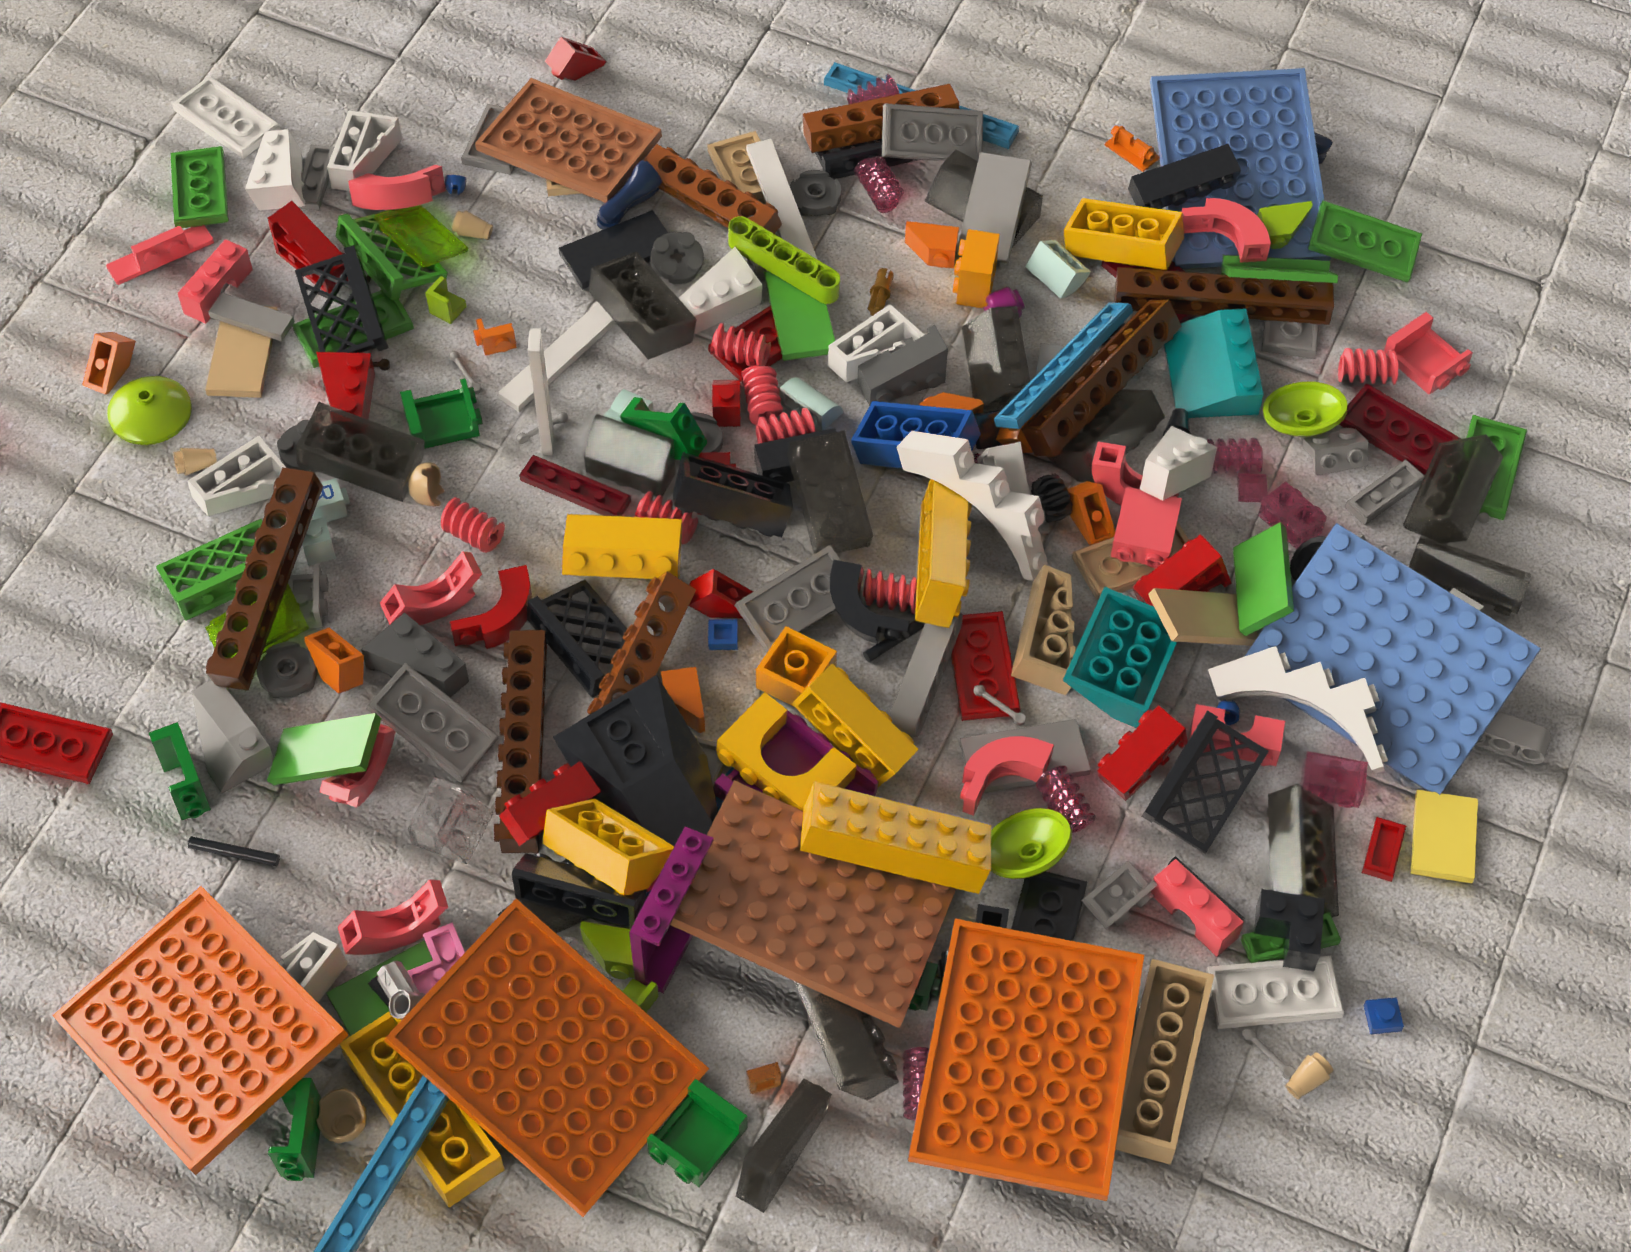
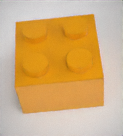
[953,229,1000,308]
[756,626,837,707]

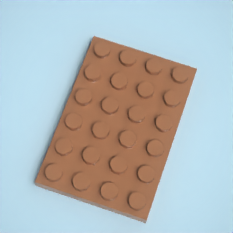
[475,78,662,203]

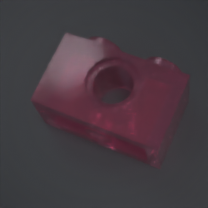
[1299,751,1368,808]

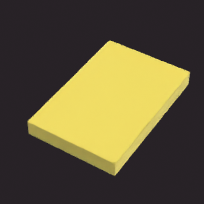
[1410,789,1478,884]

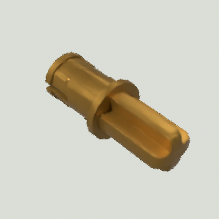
[867,268,894,316]

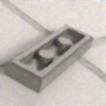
[299,144,335,211]
[208,292,295,341]
[1345,459,1426,525]

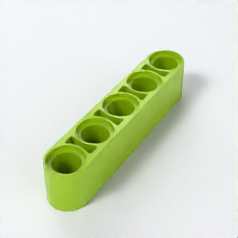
[728,216,840,304]

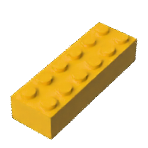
[915,479,972,628]
[800,781,991,894]
[339,1011,505,1208]

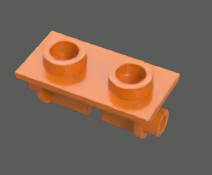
[1104,125,1160,172]

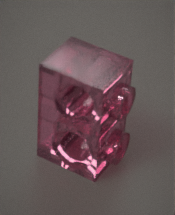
[1258,482,1327,549]

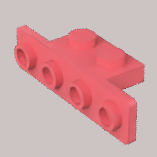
[106,225,214,285]

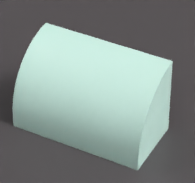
[1025,240,1091,299]
[780,377,843,431]

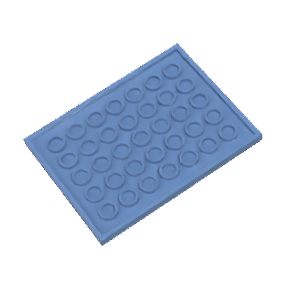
[1150,68,1332,269]
[1244,523,1541,795]

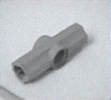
[377,961,426,1020]

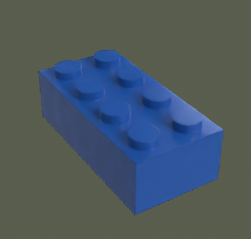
[851,401,980,468]

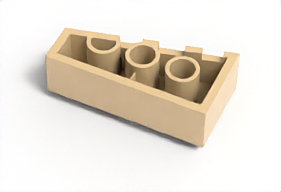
[1011,565,1076,695]

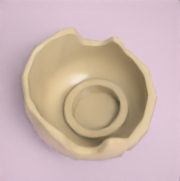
[408,462,444,507]
[316,1088,367,1144]

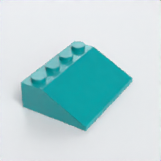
[1164,309,1264,418]
[1063,587,1177,728]

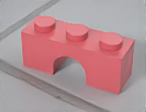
[178,239,253,324]
[1189,704,1285,766]
[1150,859,1244,957]

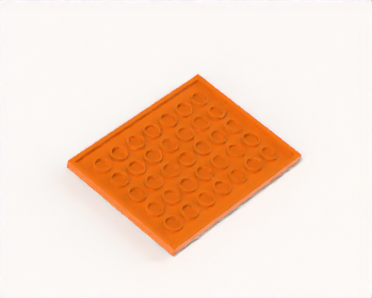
[52,886,349,1176]
[384,898,709,1217]
[908,919,1144,1201]

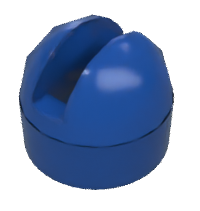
[445,175,466,195]
[1216,699,1240,725]

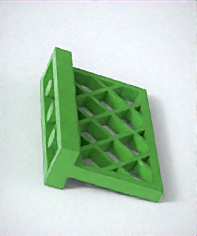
[336,210,448,300]
[1221,254,1338,283]
[156,519,275,621]

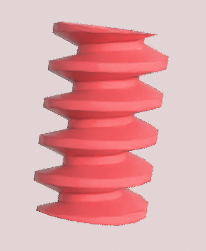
[710,323,771,366]
[1338,348,1399,385]
[742,366,783,425]
[755,408,816,444]
[635,491,698,544]
[441,497,505,553]
[863,569,917,614]

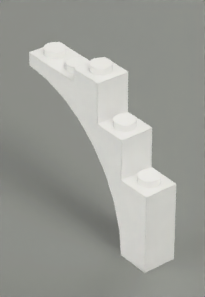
[897,431,1048,581]
[1208,646,1388,774]

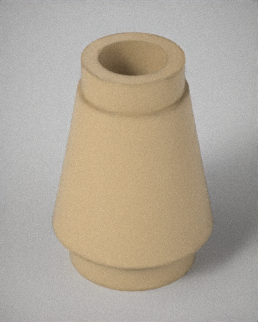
[452,210,493,240]
[173,448,217,476]
[1285,1052,1333,1099]

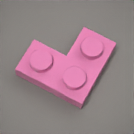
[407,923,465,994]

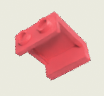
[1384,312,1473,395]
[1111,487,1182,568]

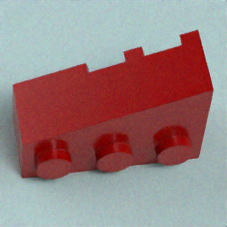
[267,201,349,294]
[316,352,375,439]
[1132,534,1232,606]
[1097,705,1188,801]
[499,761,601,847]

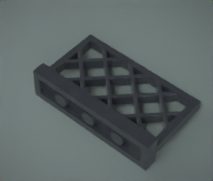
[815,139,917,180]
[295,245,389,353]
[527,579,642,698]
[1141,711,1269,854]

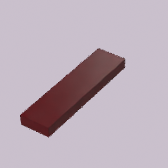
[519,455,632,516]

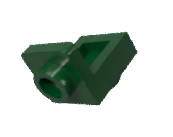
[908,961,942,1011]

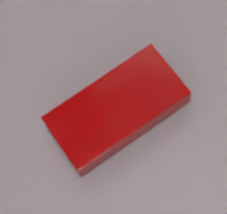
[1361,817,1406,882]

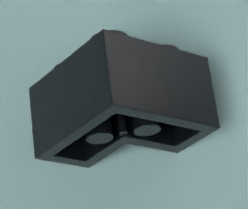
[1254,889,1325,971]

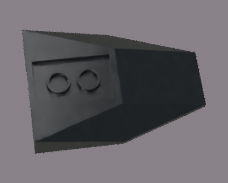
[553,675,718,846]

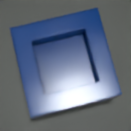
[708,619,738,650]
[1363,997,1404,1035]

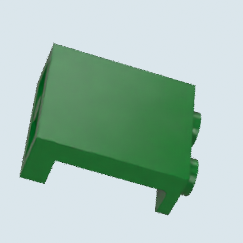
[400,378,483,451]
[620,397,707,460]
[149,722,211,820]
[268,1078,321,1181]
[647,1079,748,1188]

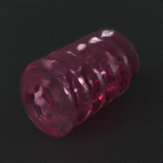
[847,74,900,104]
[854,156,904,213]
[1207,438,1263,474]
[1036,766,1096,833]
[902,1047,929,1121]

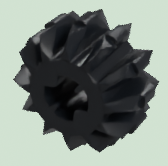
[1031,473,1073,523]

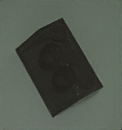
[584,414,676,496]

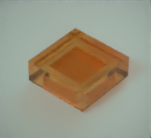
[746,1062,781,1094]

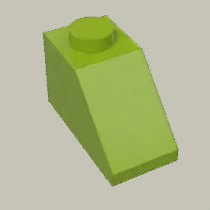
[1257,201,1313,249]
[580,921,635,980]

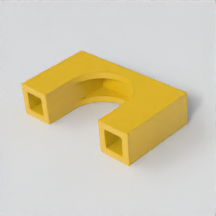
[716,692,857,811]

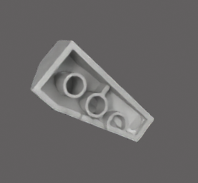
[191,680,274,794]

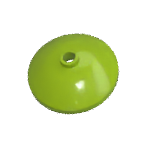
[107,376,192,445]
[1263,382,1347,437]
[991,808,1072,879]

